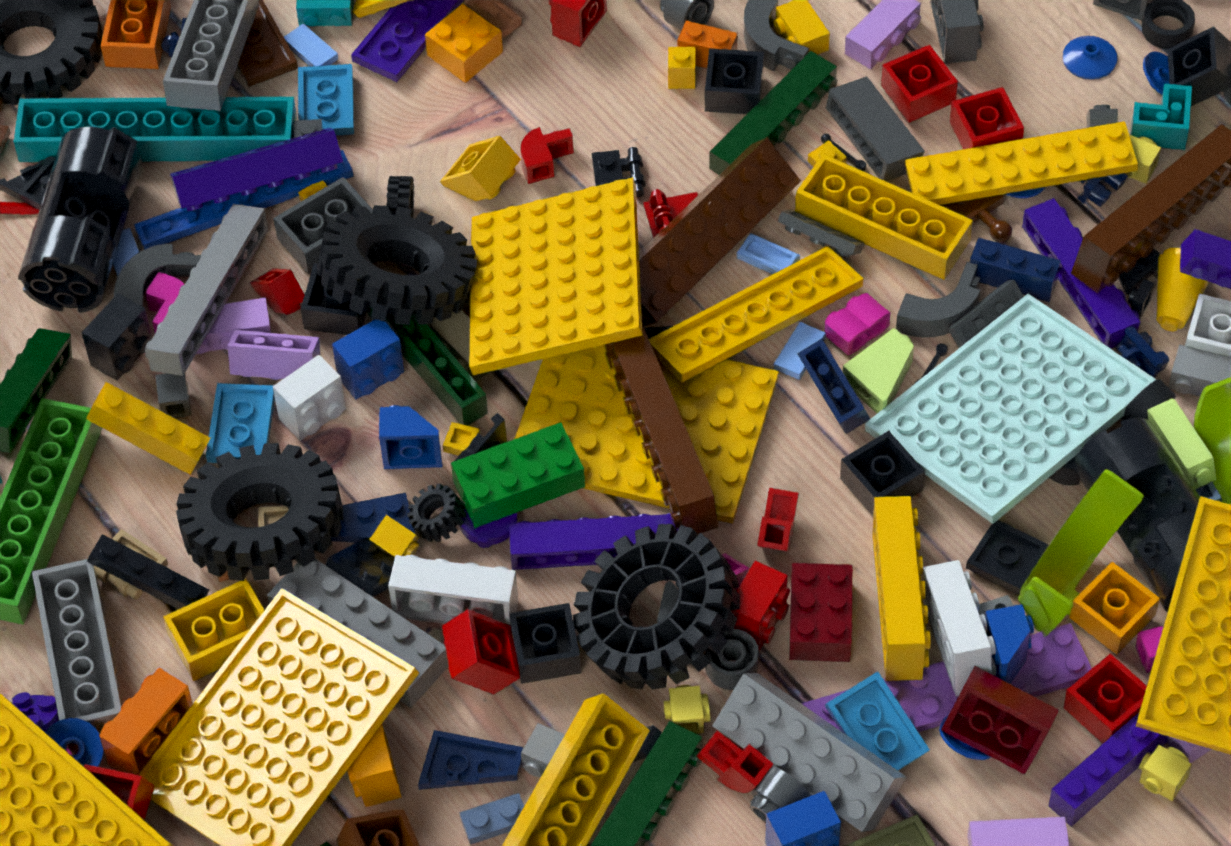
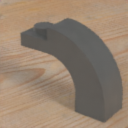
[744,0,809,71]
[114,244,201,307]
[896,262,981,337]

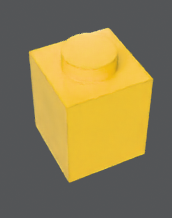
[668,47,695,89]
[369,515,419,557]

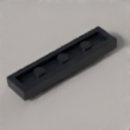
[87,534,209,609]

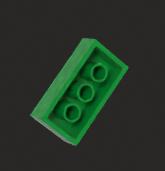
[451,422,585,528]

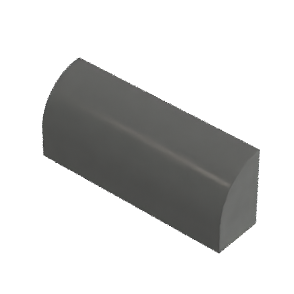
[826,76,925,182]

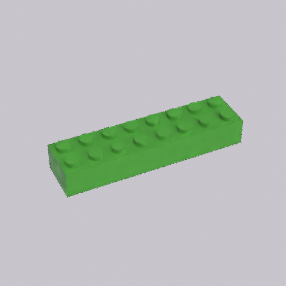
[0,398,102,625]

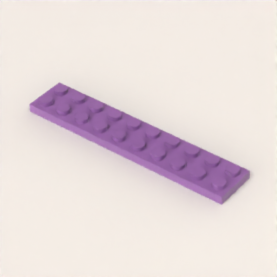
[801,623,1092,732]

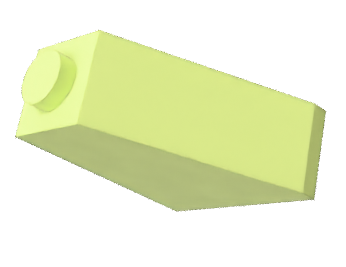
[843,328,914,413]
[1147,398,1216,490]

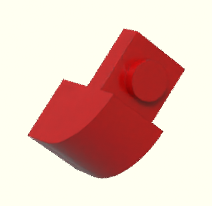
[520,127,574,184]
[757,488,799,552]
[696,730,773,793]

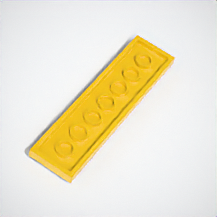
[905,121,1138,205]
[649,246,864,383]

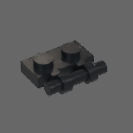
[592,147,646,197]

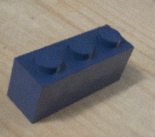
[970,237,1061,302]
[797,339,870,434]

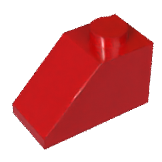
[250,268,305,315]

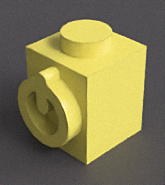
[1125,135,1161,184]
[663,685,710,734]
[1139,745,1192,801]

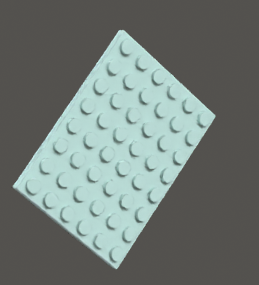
[865,294,1156,524]

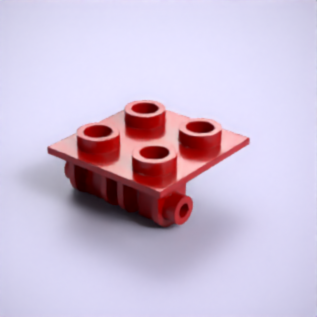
[643,189,698,238]

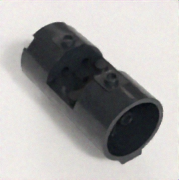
[18,127,142,313]
[1075,418,1200,612]

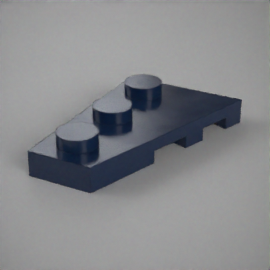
[331,492,417,543]
[418,730,524,790]

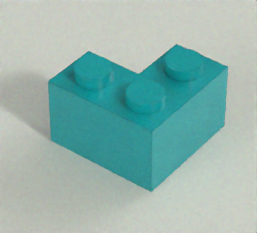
[1130,84,1192,150]

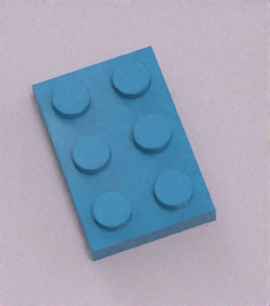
[298,64,354,135]
[206,383,275,463]
[825,671,930,771]

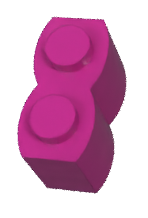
[824,293,891,355]

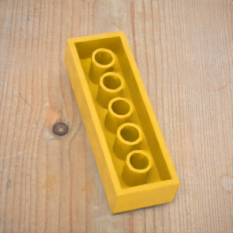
[795,154,973,280]
[872,496,931,681]
[502,693,650,846]

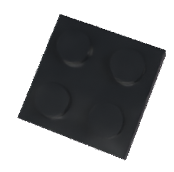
[966,520,1049,595]
[326,539,395,597]

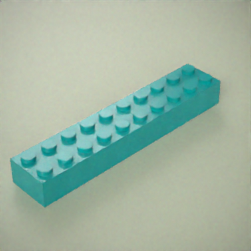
[13,97,297,162]

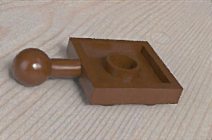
[940,194,1012,243]

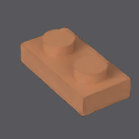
[466,0,522,39]

